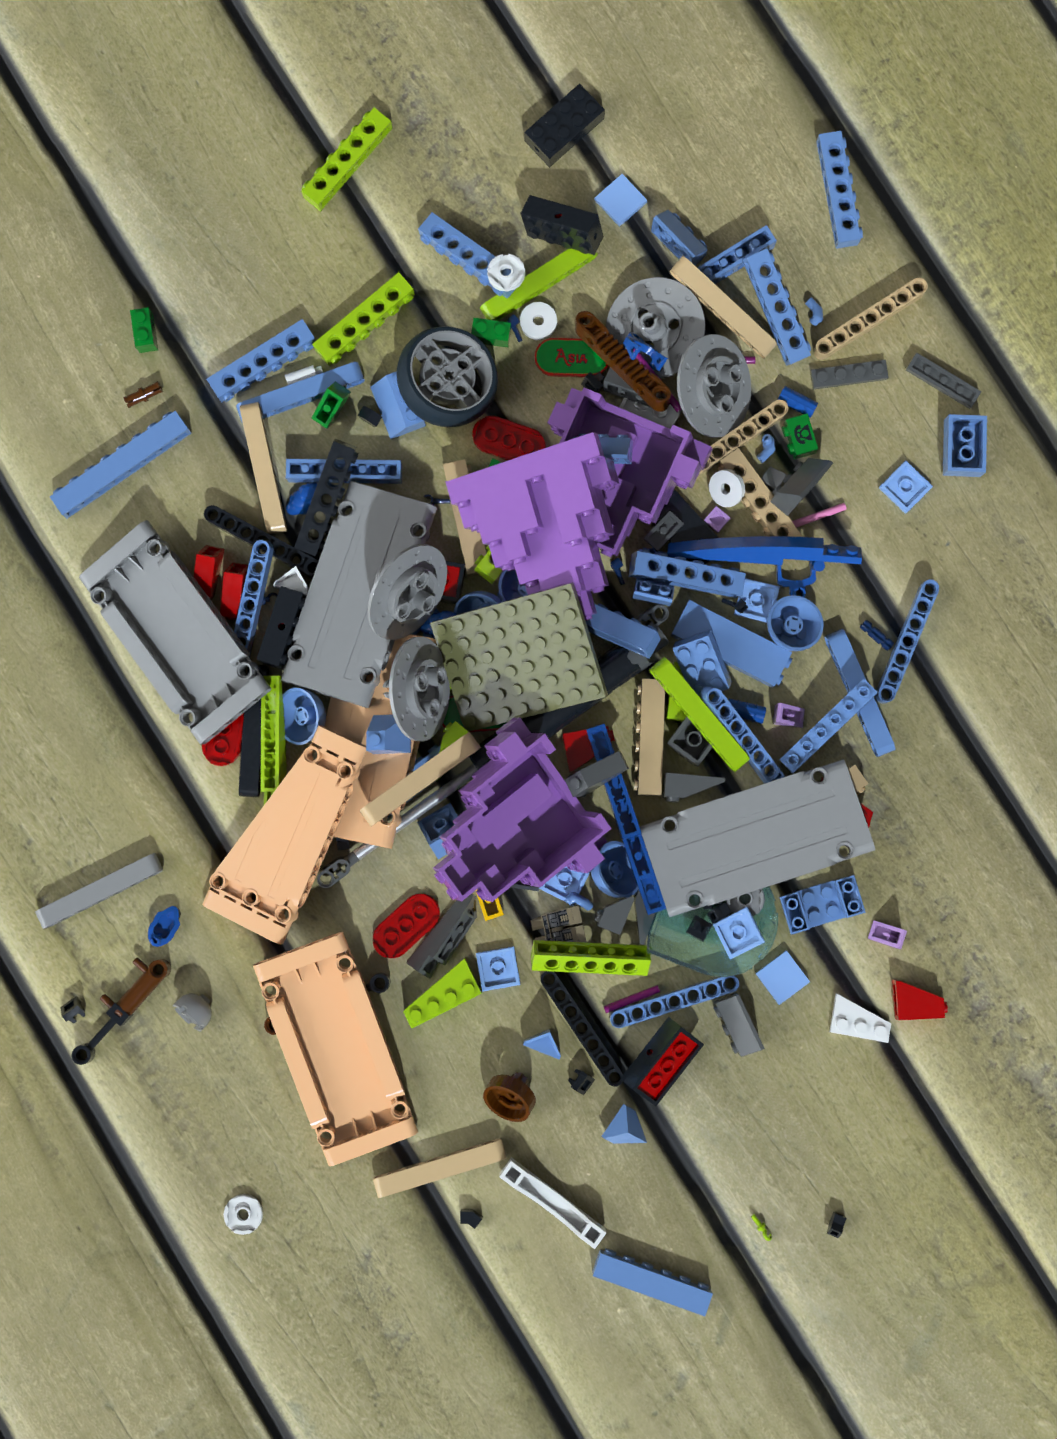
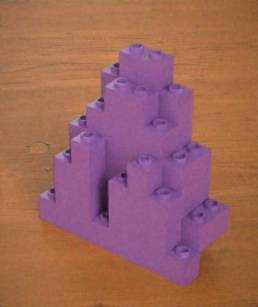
[547,388,712,557]
[446,432,620,621]
[433,717,611,902]

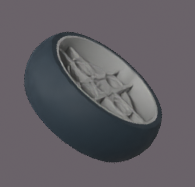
[397,326,498,427]

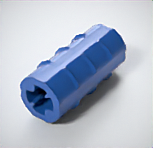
[778,386,818,418]
[728,698,766,724]

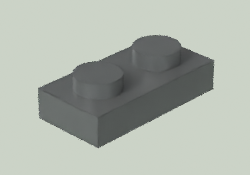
[644,511,684,552]

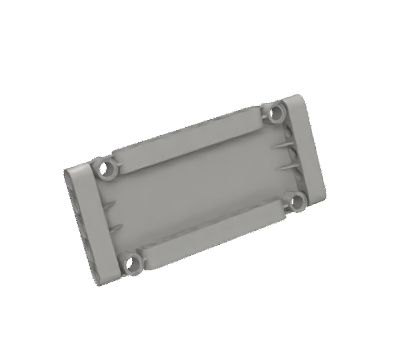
[281,481,437,708]
[79,520,272,745]
[639,759,875,918]

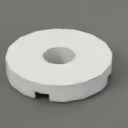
[487,254,525,292]
[520,302,557,340]
[709,469,745,507]
[223,1194,263,1235]

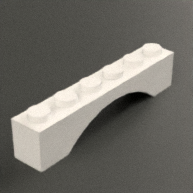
[499,1157,606,1249]

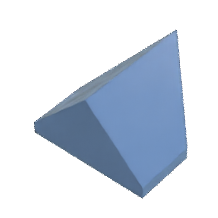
[523,1029,561,1060]
[601,1104,647,1144]

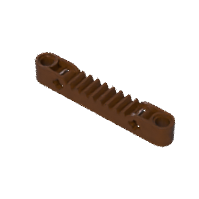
[575,311,671,412]

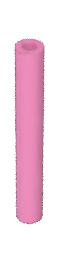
[792,503,847,528]

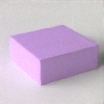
[704,506,730,533]

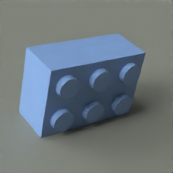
[943,414,987,477]
[672,630,732,697]

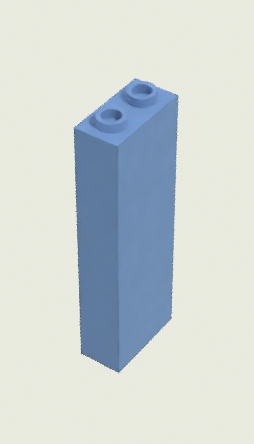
[671,600,793,688]

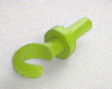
[751,1214,772,1241]

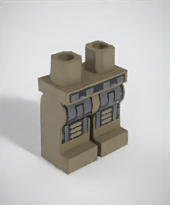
[531,905,587,942]

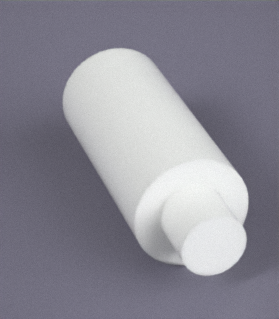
[285,365,323,385]

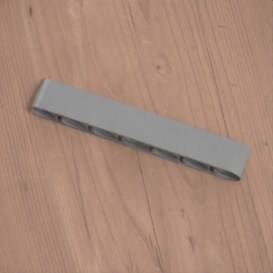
[35,853,163,930]

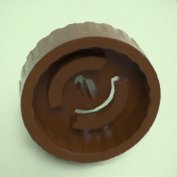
[483,1072,536,1122]

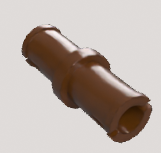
[123,381,163,408]

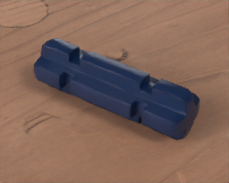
[860,620,894,651]

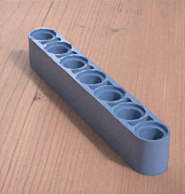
[236,362,365,424]
[234,540,274,667]
[875,579,939,704]
[824,629,895,757]
[700,686,785,784]
[610,974,739,1028]

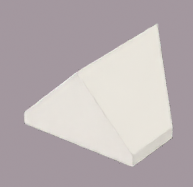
[273,566,309,596]

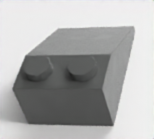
[662,773,725,803]

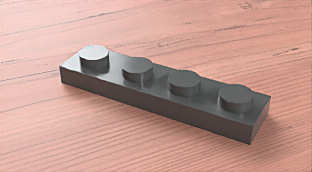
[906,353,981,409]
[810,359,889,390]

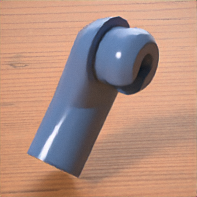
[805,297,823,326]
[757,434,775,463]
[566,892,593,911]

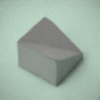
[761,467,786,491]

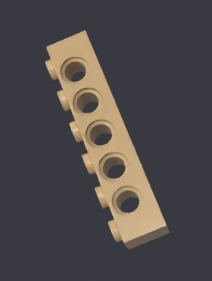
[718,448,803,537]

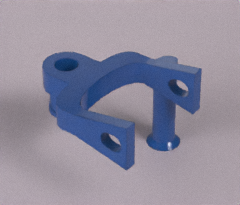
[623,332,668,371]
[775,561,825,598]

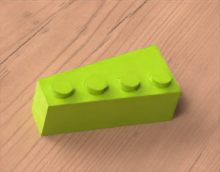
[403,958,482,1029]

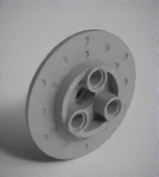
[606,277,705,378]
[677,334,751,437]
[368,544,447,640]
[383,637,450,741]

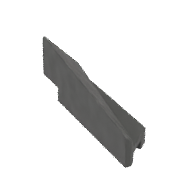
[407,894,477,979]

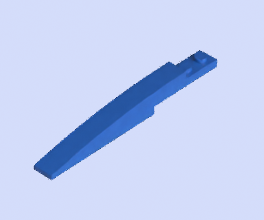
[667,536,862,565]
[586,724,666,915]

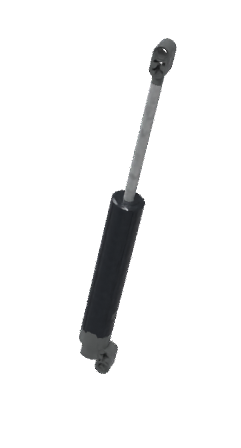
[317,605,669,888]

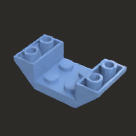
[632,547,675,607]
[779,875,866,935]

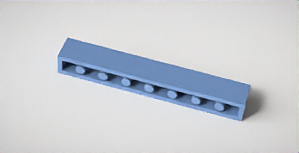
[50,411,191,519]

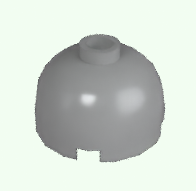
[173,993,212,1032]

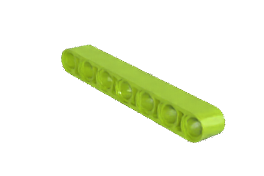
[480,249,598,321]
[649,657,750,772]

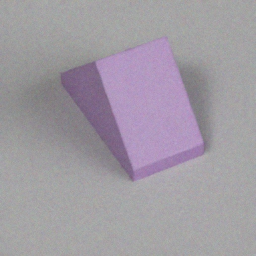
[773,703,805,728]
[868,921,907,949]

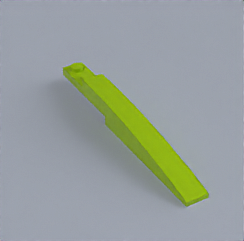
[261,676,287,805]

